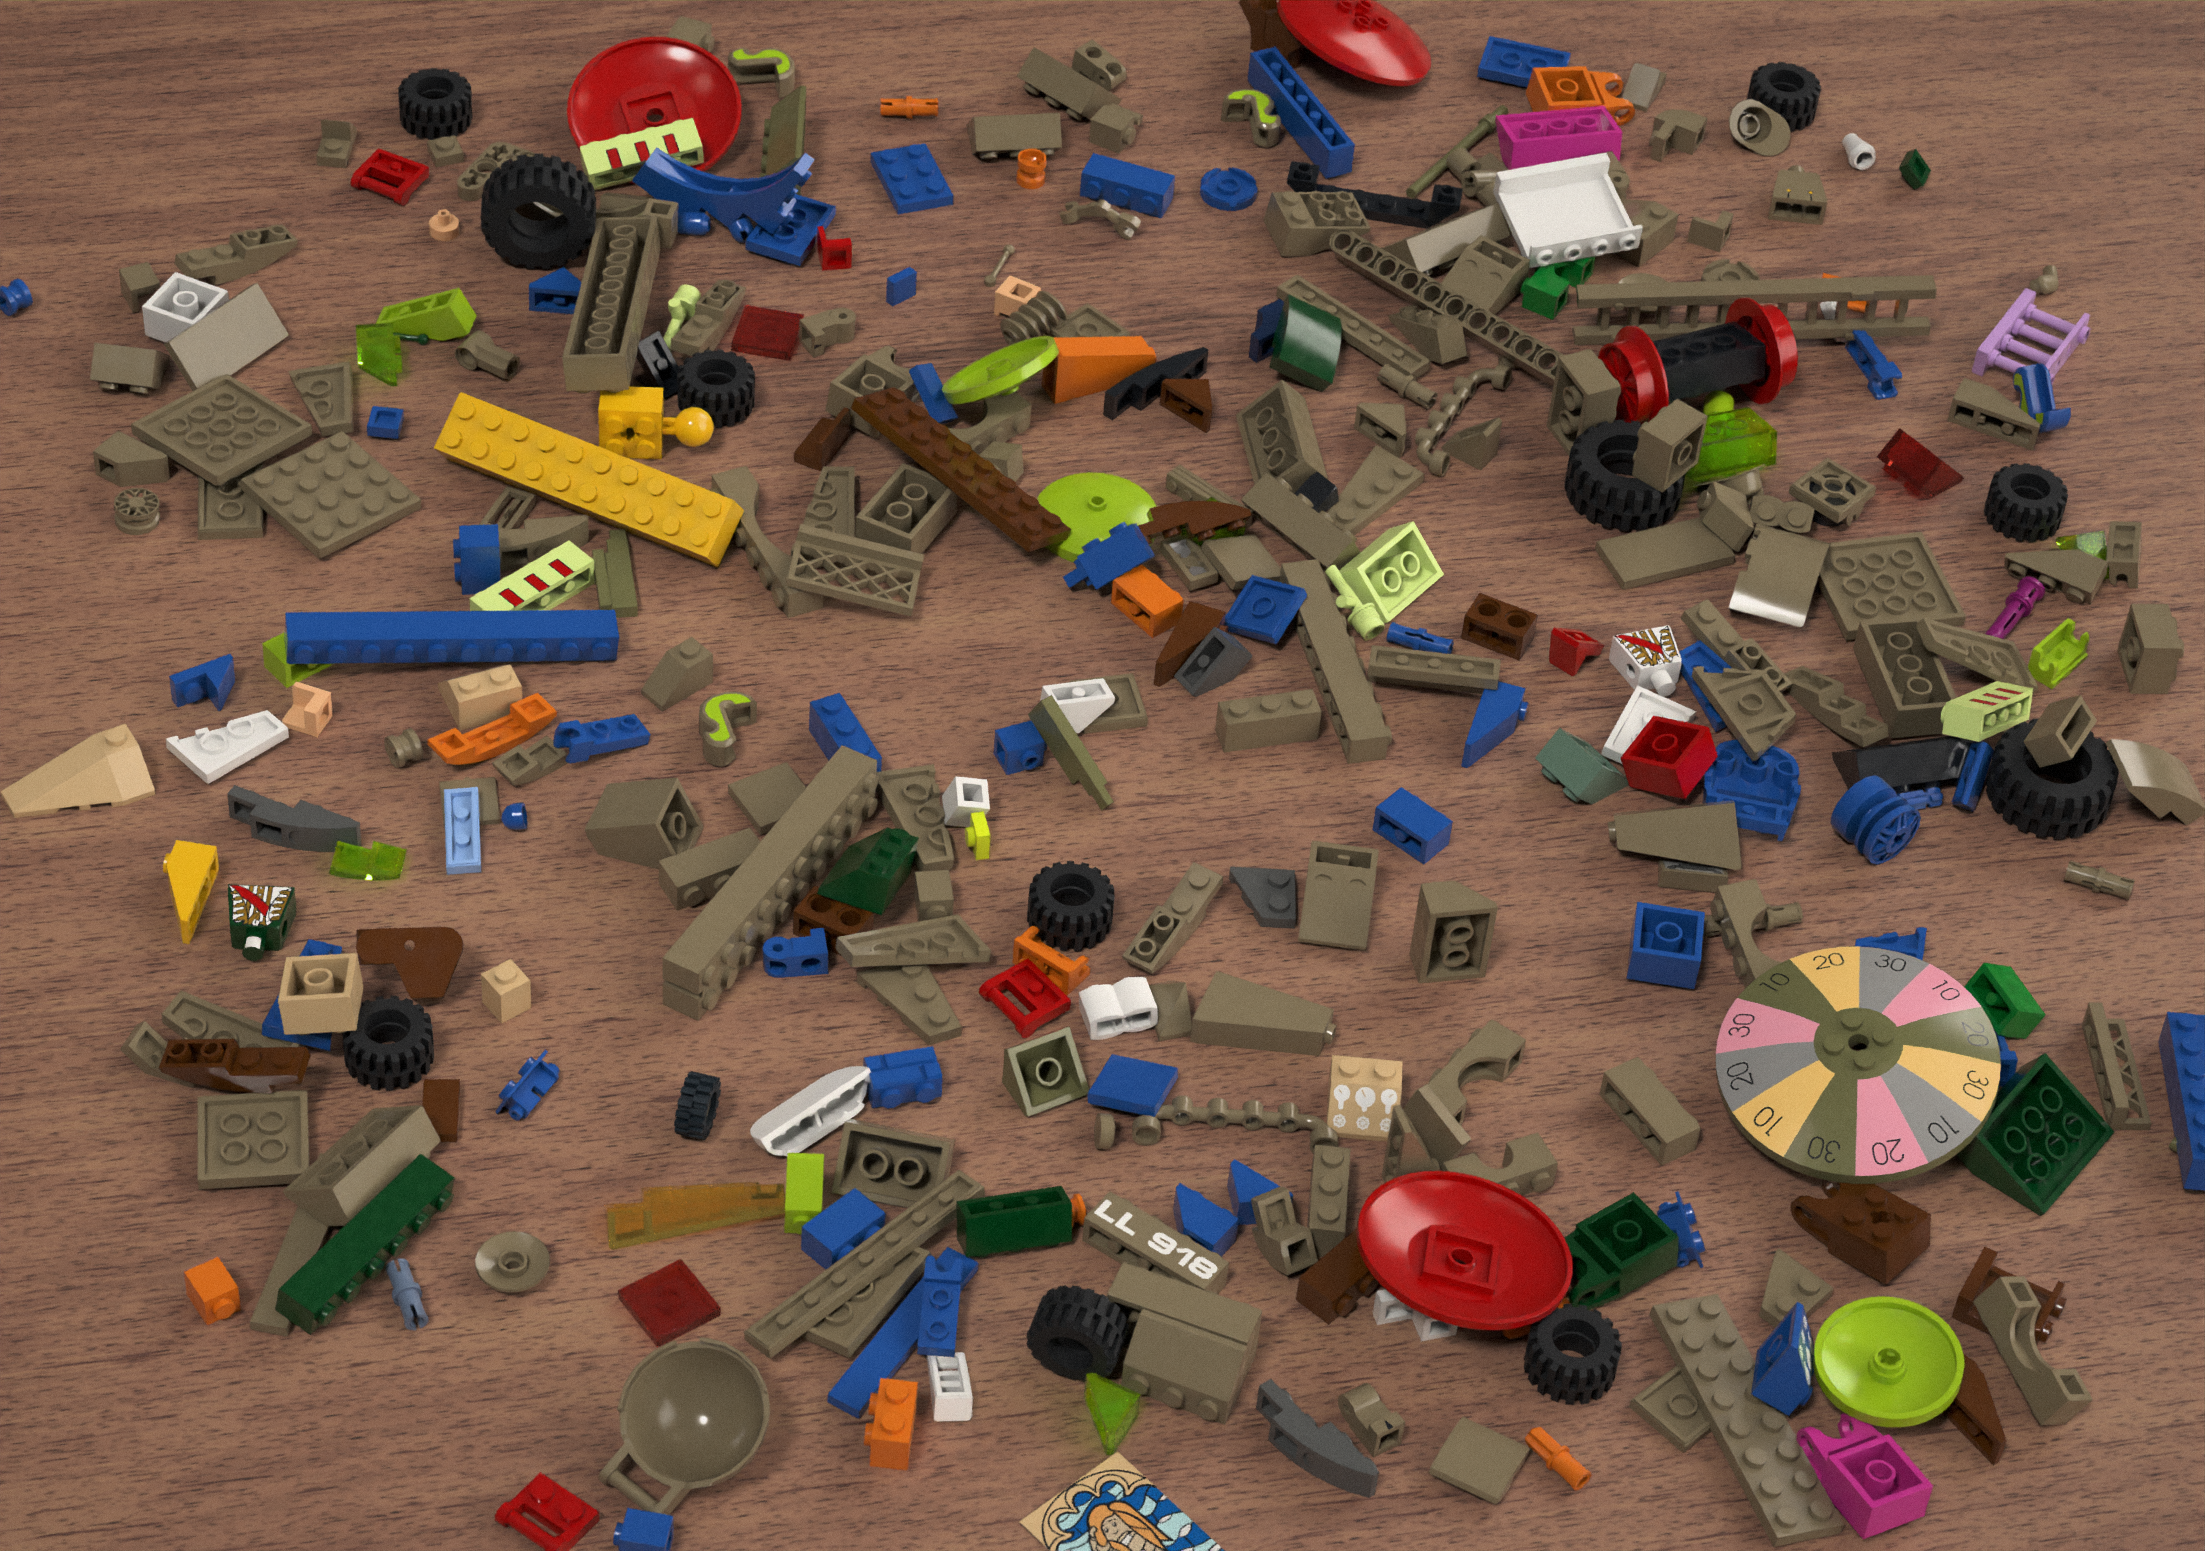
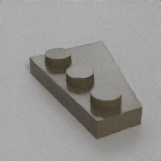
[289,361,353,437]

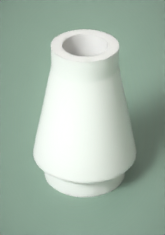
[1842,133,1875,170]

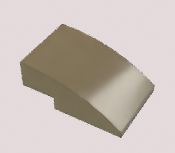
[2106,739,2205,825]

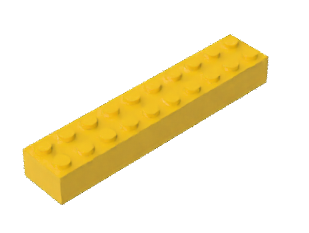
[434,392,744,568]

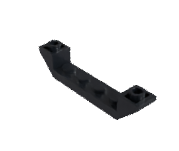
[1287,161,1463,229]

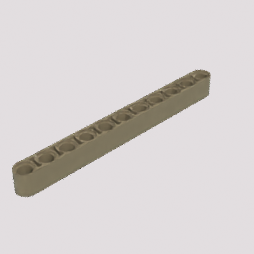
[1329,228,1564,387]

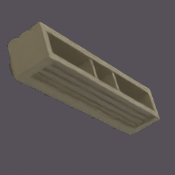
[1166,464,1253,535]

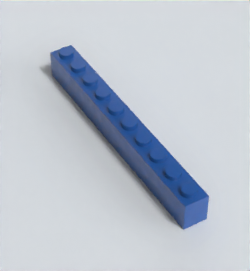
[284,610,619,664]

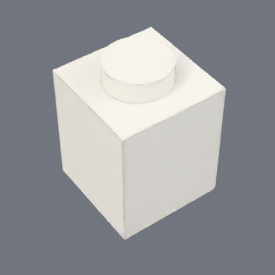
[942,776,990,827]

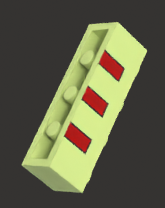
[580,118,704,190]
[469,541,595,611]
[1940,681,2033,742]

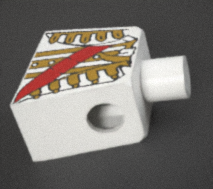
[1609,625,1682,697]

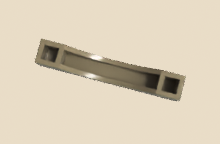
[514,198,678,248]
[709,466,824,618]

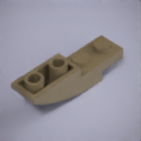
[174,224,298,285]
[670,280,746,356]
[498,515,589,571]
[1680,599,1793,692]
[1122,862,1223,974]

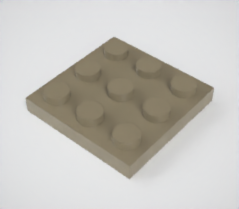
[197,1090,309,1190]

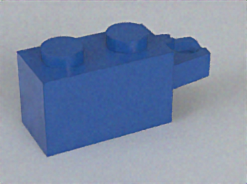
[1063,522,1155,590]

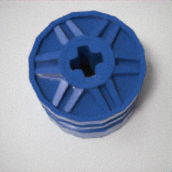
[1830,775,1921,865]

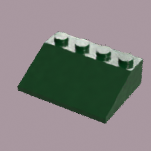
[1956,1053,2115,1216]

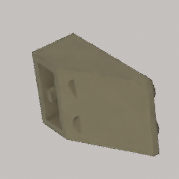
[1263,191,1371,256]
[1431,235,1530,329]
[1298,840,1379,951]

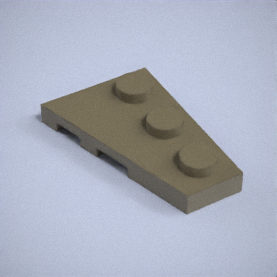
[857,964,962,1045]

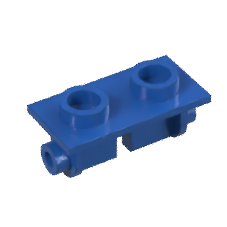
[495,1050,560,1121]
[1657,1191,1706,1268]

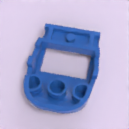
[1702,740,1801,841]

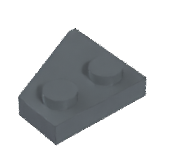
[1229,866,1296,929]

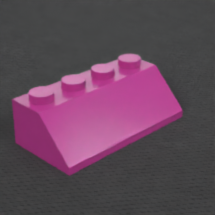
[1495,106,1622,170]

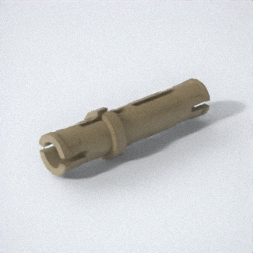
[1703,902,1803,938]

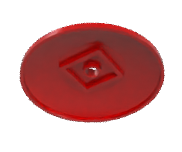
[1276,0,1431,86]
[567,37,742,184]
[1356,1171,1573,1330]

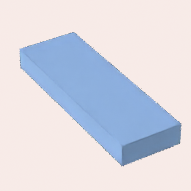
[444,787,482,875]

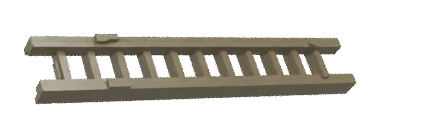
[1572,275,1937,345]

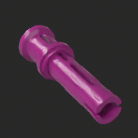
[1985,576,2045,639]

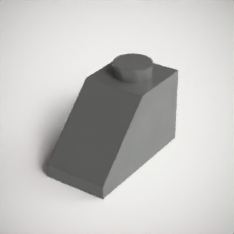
[1174,627,1253,697]

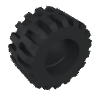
[1747,62,1821,132]
[398,68,473,140]
[677,349,755,428]
[1984,463,2068,542]
[1027,861,1115,951]
[342,996,434,1091]
[1026,1285,1129,1382]
[1524,1304,1622,1405]

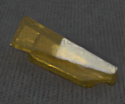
[605,1182,785,1250]

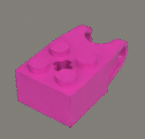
[1796,1413,1933,1539]

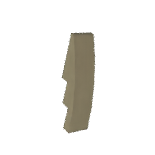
[1784,666,1889,747]

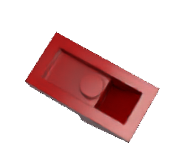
[1549,627,1605,676]

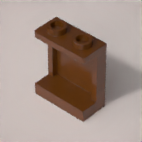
[1951,1247,2067,1345]

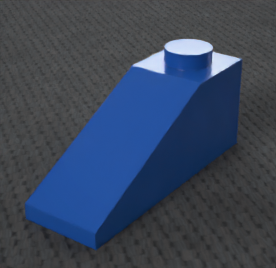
[1461,681,1529,768]

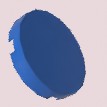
[1200,167,1257,211]

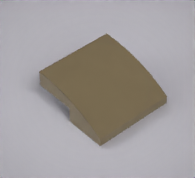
[1429,1417,1530,1505]

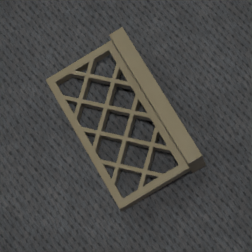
[785,524,924,616]

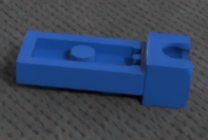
[1845,330,1902,400]
[553,714,651,764]
[917,1256,963,1357]

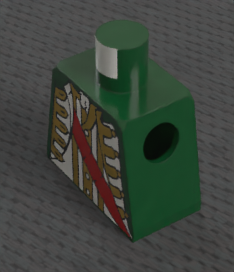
[228,884,297,961]

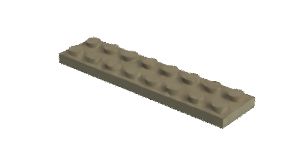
[1649,1294,1844,1547]

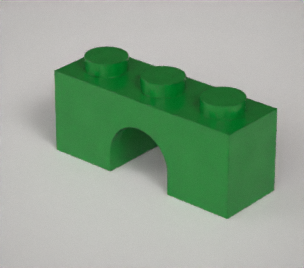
[1521,256,1596,320]

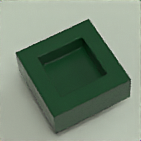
[1899,149,1931,190]

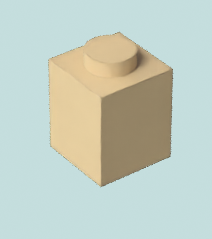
[481,959,531,1023]

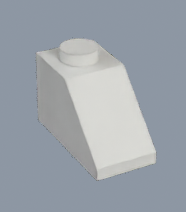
[1040,678,1115,733]

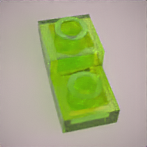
[329,841,407,881]

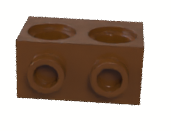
[1461,593,1538,661]
[793,885,874,956]

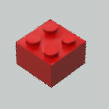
[1620,716,1718,799]

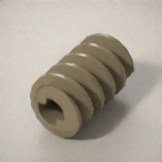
[1000,291,1067,346]

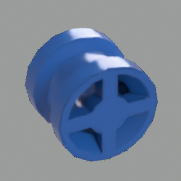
[0,278,33,316]

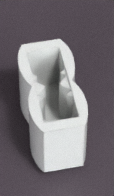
[1079,977,1158,1040]

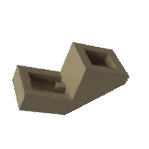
[120,1021,196,1088]

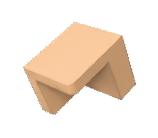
[282,682,333,737]

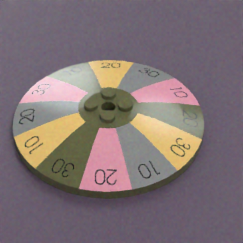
[1716,946,2001,1184]

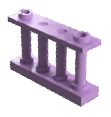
[1972,288,2091,384]

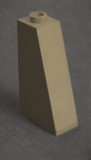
[1608,800,1742,870]
[1190,971,1337,1056]

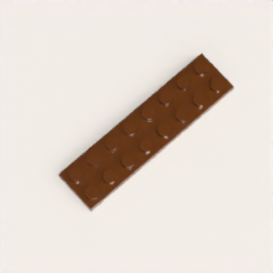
[851,387,1071,552]

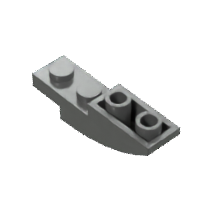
[227,785,361,852]
[1256,1379,1379,1498]

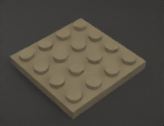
[131,374,312,486]
[241,431,421,559]
[1817,532,1966,640]

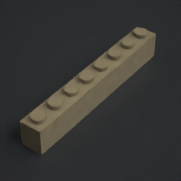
[1279,559,1392,764]

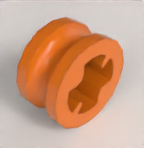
[1070,1193,1087,1228]

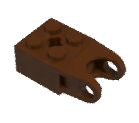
[1790,1179,1931,1284]

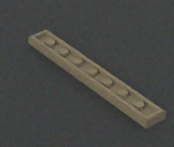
[744,1170,985,1359]

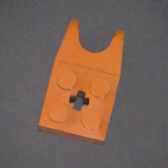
[1525,66,1635,126]

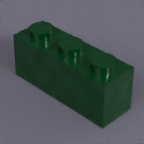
[956,1186,1072,1257]

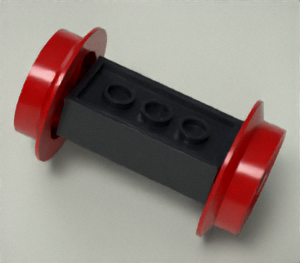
[1598,297,1798,425]

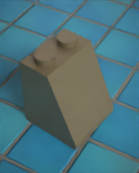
[584,778,704,870]

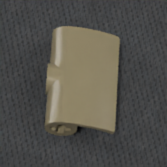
[1446,148,1508,216]

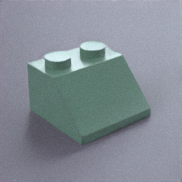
[1535,728,1629,804]

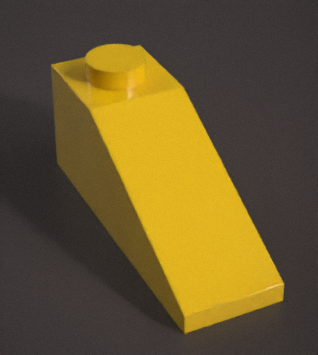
[163,840,219,944]

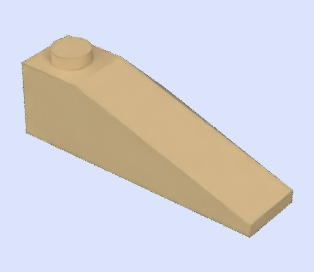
[1,724,155,818]

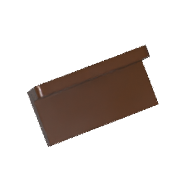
[794,407,851,472]

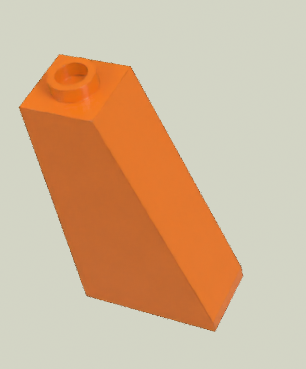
[1042,336,1157,404]

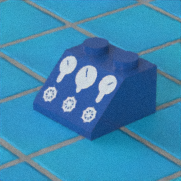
[1751,1302,1814,1416]

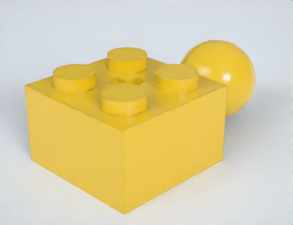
[598,386,714,459]

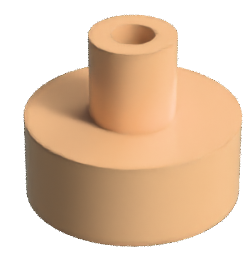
[429,209,459,241]

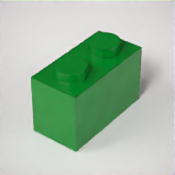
[1964,963,2046,1039]

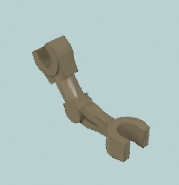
[1059,199,1141,240]

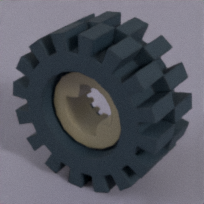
[674,1071,721,1140]

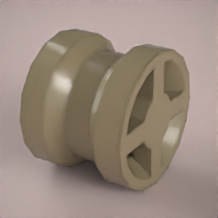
[384,728,423,768]

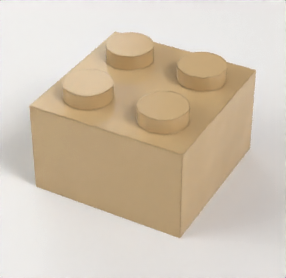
[278,953,363,1035]

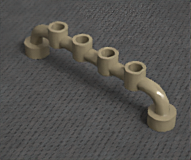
[1415,364,1512,476]
[1132,1095,1338,1154]

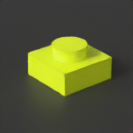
[965,811,991,860]

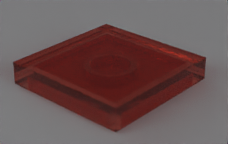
[731,305,804,361]
[618,1259,721,1348]

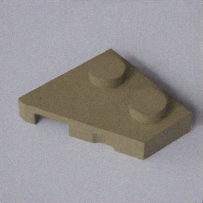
[1759,1248,1834,1328]

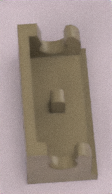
[2106,521,2142,589]

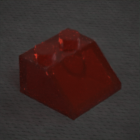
[1877,428,1965,499]

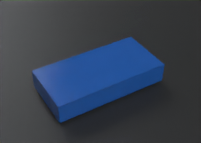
[909,363,958,424]

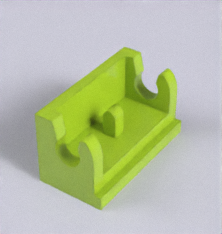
[2028,618,2090,689]

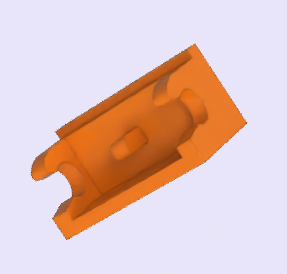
[1012,926,1090,996]

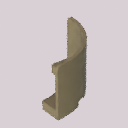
[1729,524,1831,627]

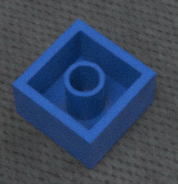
[1626,902,1705,989]

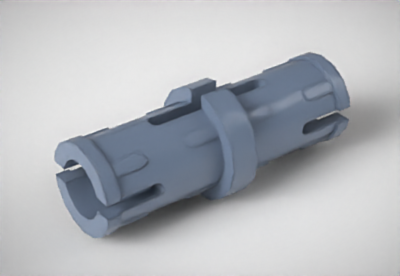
[385,1258,429,1330]

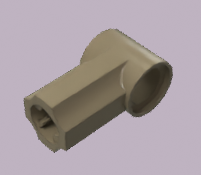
[455,330,520,381]

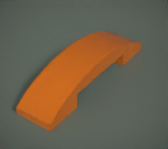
[427,693,557,765]

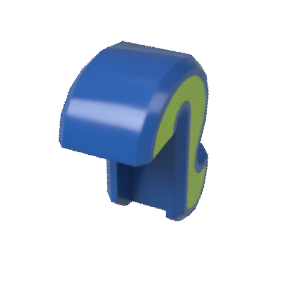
[2013,363,2071,434]

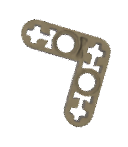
[457,142,545,201]

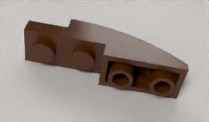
[1138,501,1251,545]
[159,1039,311,1093]

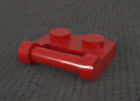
[351,148,429,206]
[979,958,1071,1038]
[494,1472,599,1551]

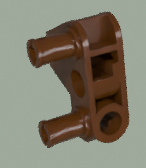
[356,927,464,999]

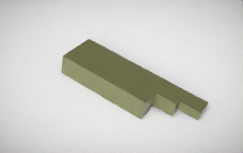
[592,529,638,618]
[1028,695,1114,811]

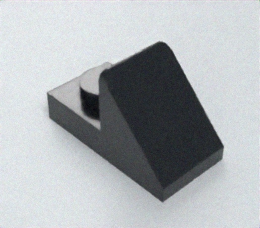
[634,330,679,399]

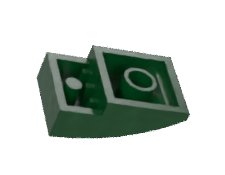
[1269,294,1342,392]

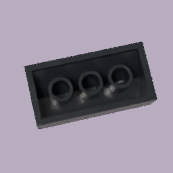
[1832,736,1977,792]

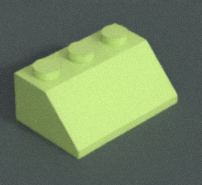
[1339,521,1444,623]

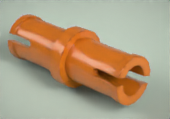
[880,96,938,119]

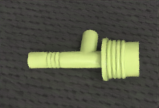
[663,285,701,352]
[1325,565,1385,641]

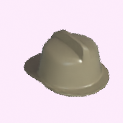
[1729,99,1790,156]
[1693,464,1765,504]

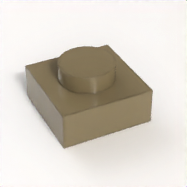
[427,135,464,167]

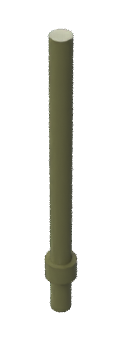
[1406,105,1508,198]

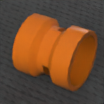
[1016,148,1047,190]

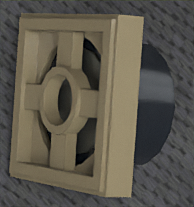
[1789,458,1876,527]

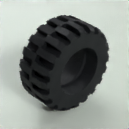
[480,153,596,269]
[1564,420,1686,532]
[1986,719,2119,840]

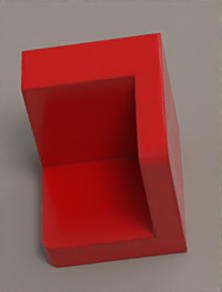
[816,226,852,271]

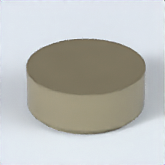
[1094,1113,1115,1150]

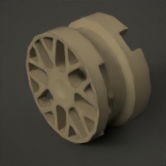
[114,488,160,535]

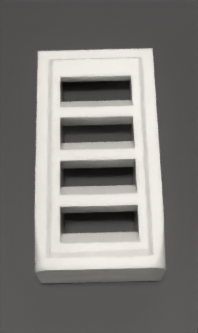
[927,1352,973,1422]

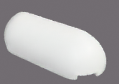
[750,1066,871,1157]

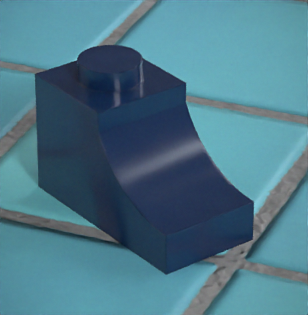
[1249,299,1284,363]

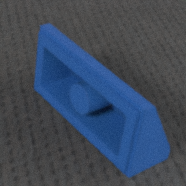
[1952,741,1994,811]

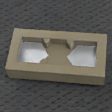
[1160,534,1218,591]

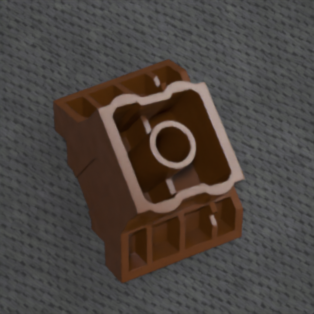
[1238,0,1317,69]

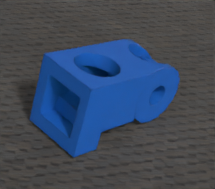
[763,928,828,978]

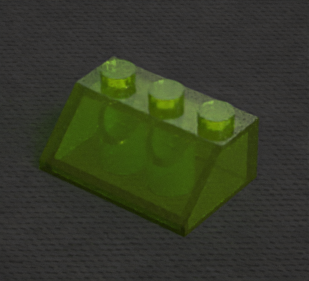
[1686,407,1777,482]

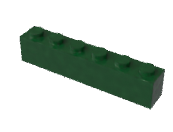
[275,1153,455,1335]

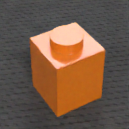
[184,1257,241,1325]

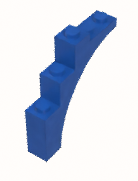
[632,148,815,234]

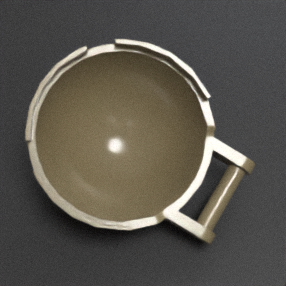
[598,1337,770,1515]

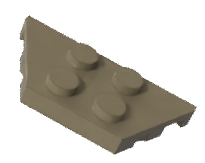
[1692,666,1796,761]

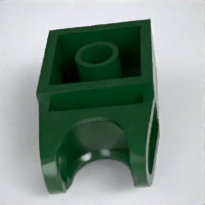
[1564,1192,1679,1310]

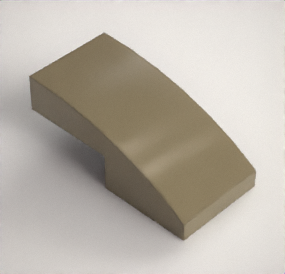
[492,735,568,786]

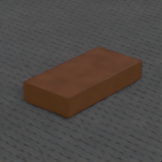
[422,1079,460,1142]

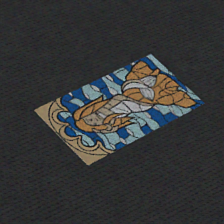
[1019,1451,1225,1551]

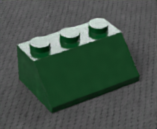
[817,827,919,915]

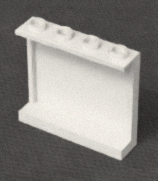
[1493,153,1643,268]

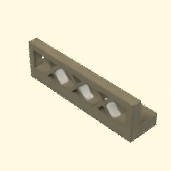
[1368,645,1501,694]
[2082,1002,2152,1130]

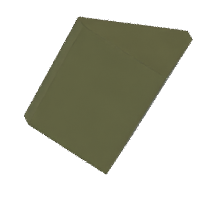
[1002,1026,1089,1117]

